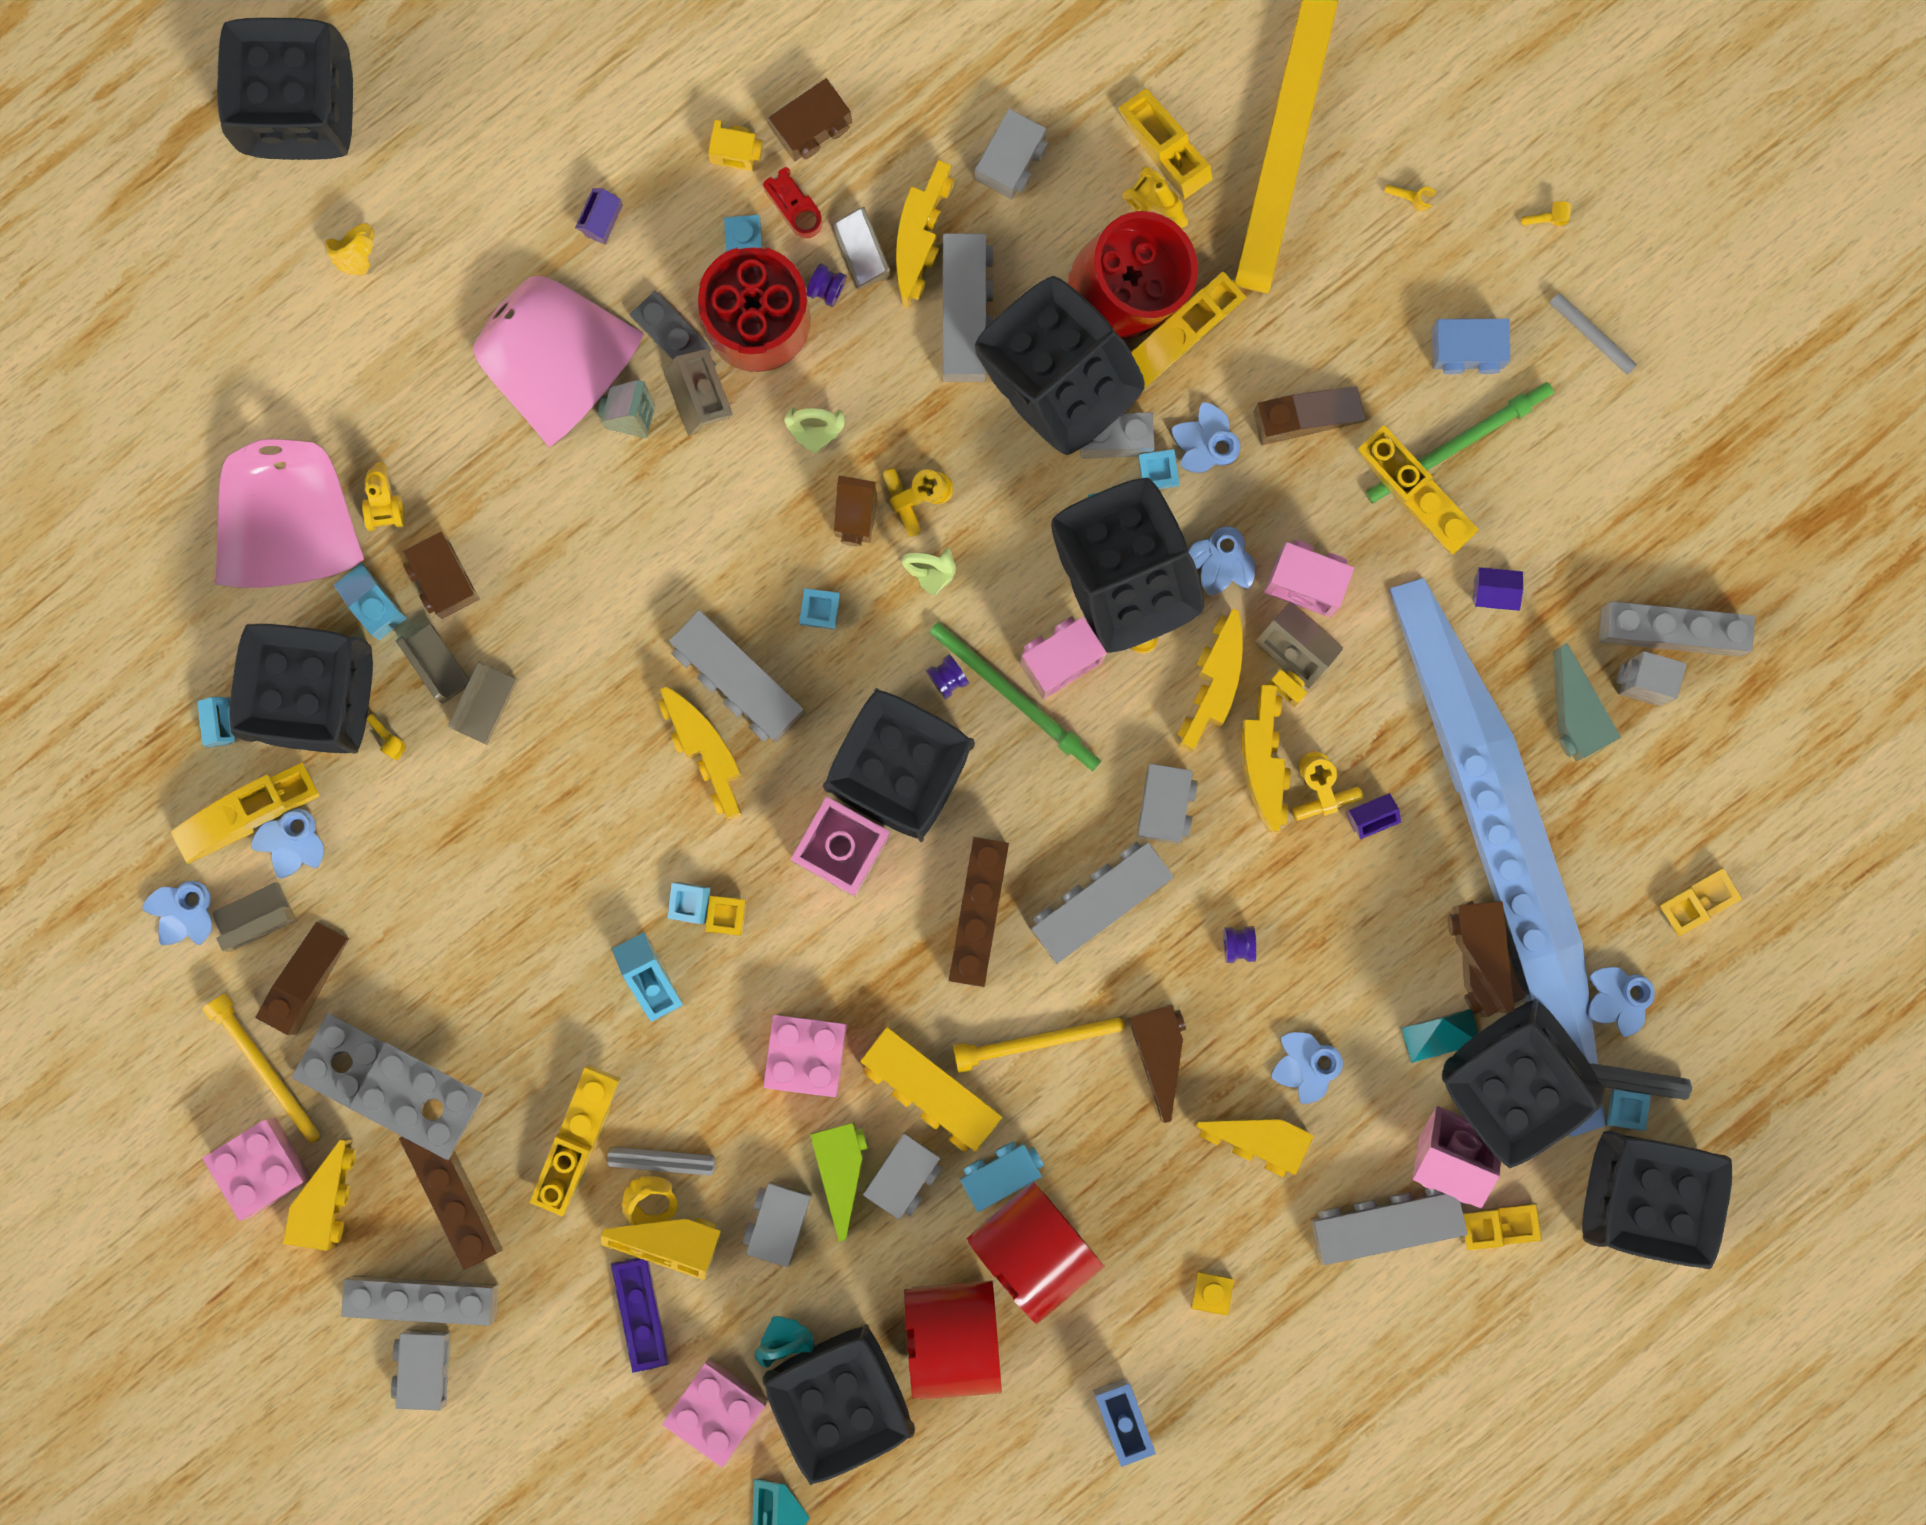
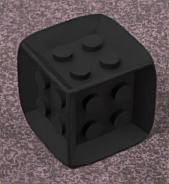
[217,18,353,160]
[975,276,1145,455]
[1051,478,1204,653]
[229,624,373,754]
[823,688,975,842]
[1441,999,1604,1168]
[1582,1131,1732,1269]
[762,1324,915,1485]

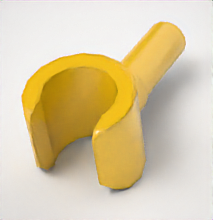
[1384,184,1436,212]
[1521,201,1572,226]
[366,714,406,761]

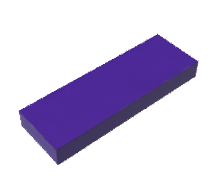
[611,1258,670,1373]

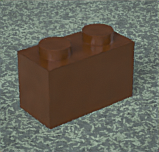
[768,78,852,162]
[403,531,480,619]

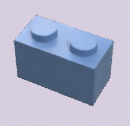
[1432,319,1510,375]
[1093,1378,1156,1467]

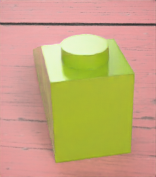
[810,1122,868,1242]

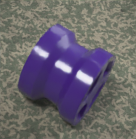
[806,263,847,307]
[926,654,969,700]
[1223,926,1256,963]

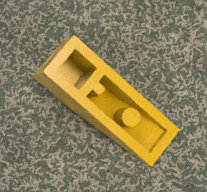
[601,1218,721,1281]

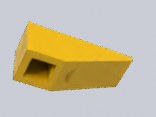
[1193,1118,1314,1178]
[283,1138,356,1251]

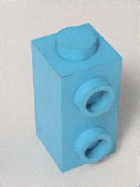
[960,1141,1044,1212]

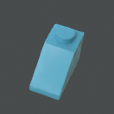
[334,563,407,641]
[612,932,683,1022]

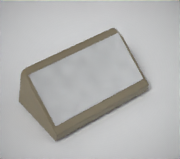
[832,207,890,290]

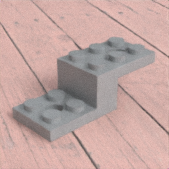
[291,1013,484,1161]

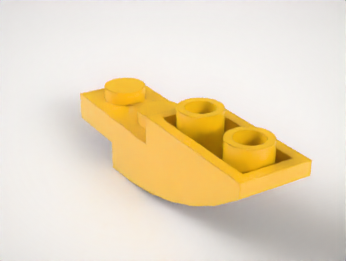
[896,160,955,308]
[1131,271,1247,389]
[1357,424,1479,555]
[1177,608,1243,753]
[1241,685,1291,833]
[657,687,742,820]
[171,762,319,865]
[529,1064,621,1217]

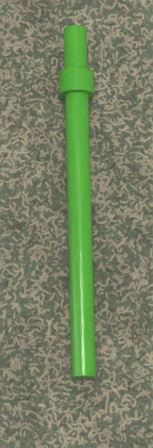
[1365,382,1554,504]
[929,622,1102,772]

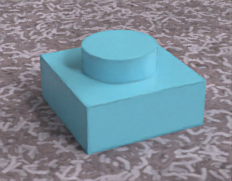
[724,215,762,252]
[1138,449,1180,490]
[799,588,840,630]
[668,882,710,924]
[1606,1089,1651,1131]

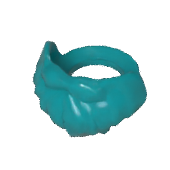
[755,1316,814,1368]

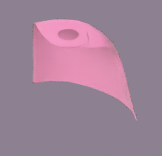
[473,276,644,447]
[215,439,364,588]

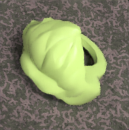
[784,407,845,453]
[902,548,956,596]

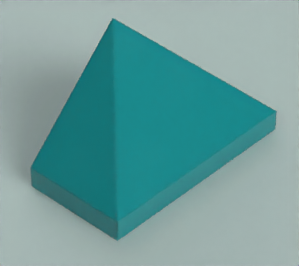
[1401,1009,1478,1063]
[752,1479,810,1525]

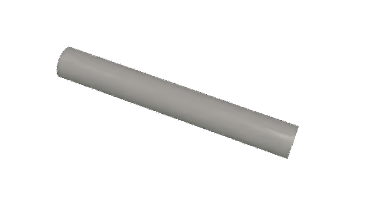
[1549,293,1637,375]

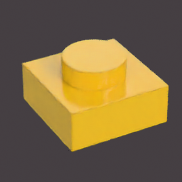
[1268,669,1308,707]
[705,896,747,936]
[1191,1272,1234,1316]

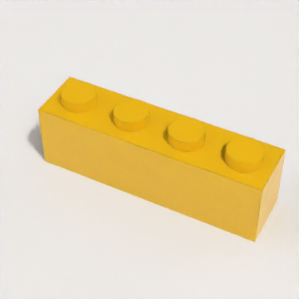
[860,1027,1002,1152]

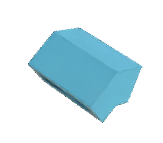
[197,697,235,748]

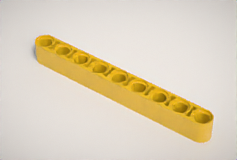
[1234,0,1339,294]

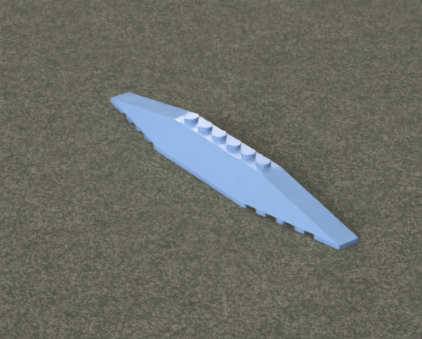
[1389,578,1606,1137]

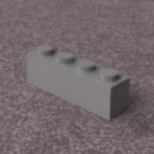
[943,234,993,382]
[1599,601,1755,657]
[669,610,805,744]
[1030,842,1174,964]
[1310,1188,1468,1265]
[341,1276,499,1326]

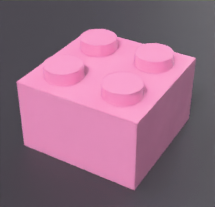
[1264,540,1355,618]
[1020,617,1107,700]
[790,796,891,897]
[763,1015,847,1097]
[1413,1106,1501,1208]
[202,1118,311,1221]
[662,1358,768,1468]

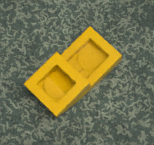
[1660,867,1742,937]
[1463,1203,1542,1251]

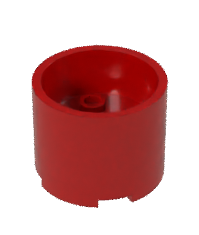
[1068,211,1198,339]
[698,247,811,372]
[966,1181,1105,1325]
[904,1280,1002,1400]

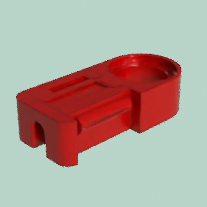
[763,167,822,238]

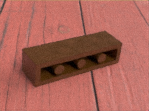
[949,837,1009,988]
[399,1137,503,1270]

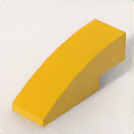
[1118,88,1213,200]

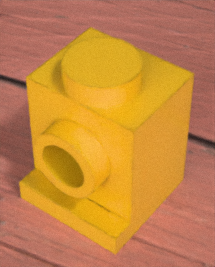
[708,120,764,171]

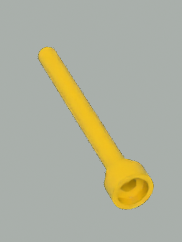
[202,992,320,1143]
[952,1017,1125,1073]

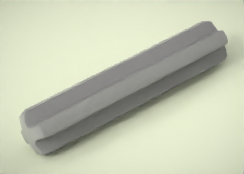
[607,1147,715,1176]

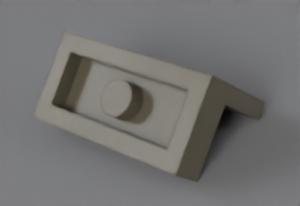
[664,348,733,436]
[1254,603,1343,689]
[395,624,470,704]
[448,661,518,745]
[212,882,297,952]

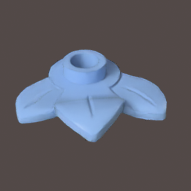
[1172,402,1240,473]
[1188,526,1255,596]
[251,808,324,878]
[142,881,212,945]
[1588,967,1655,1037]
[1271,1032,1343,1104]

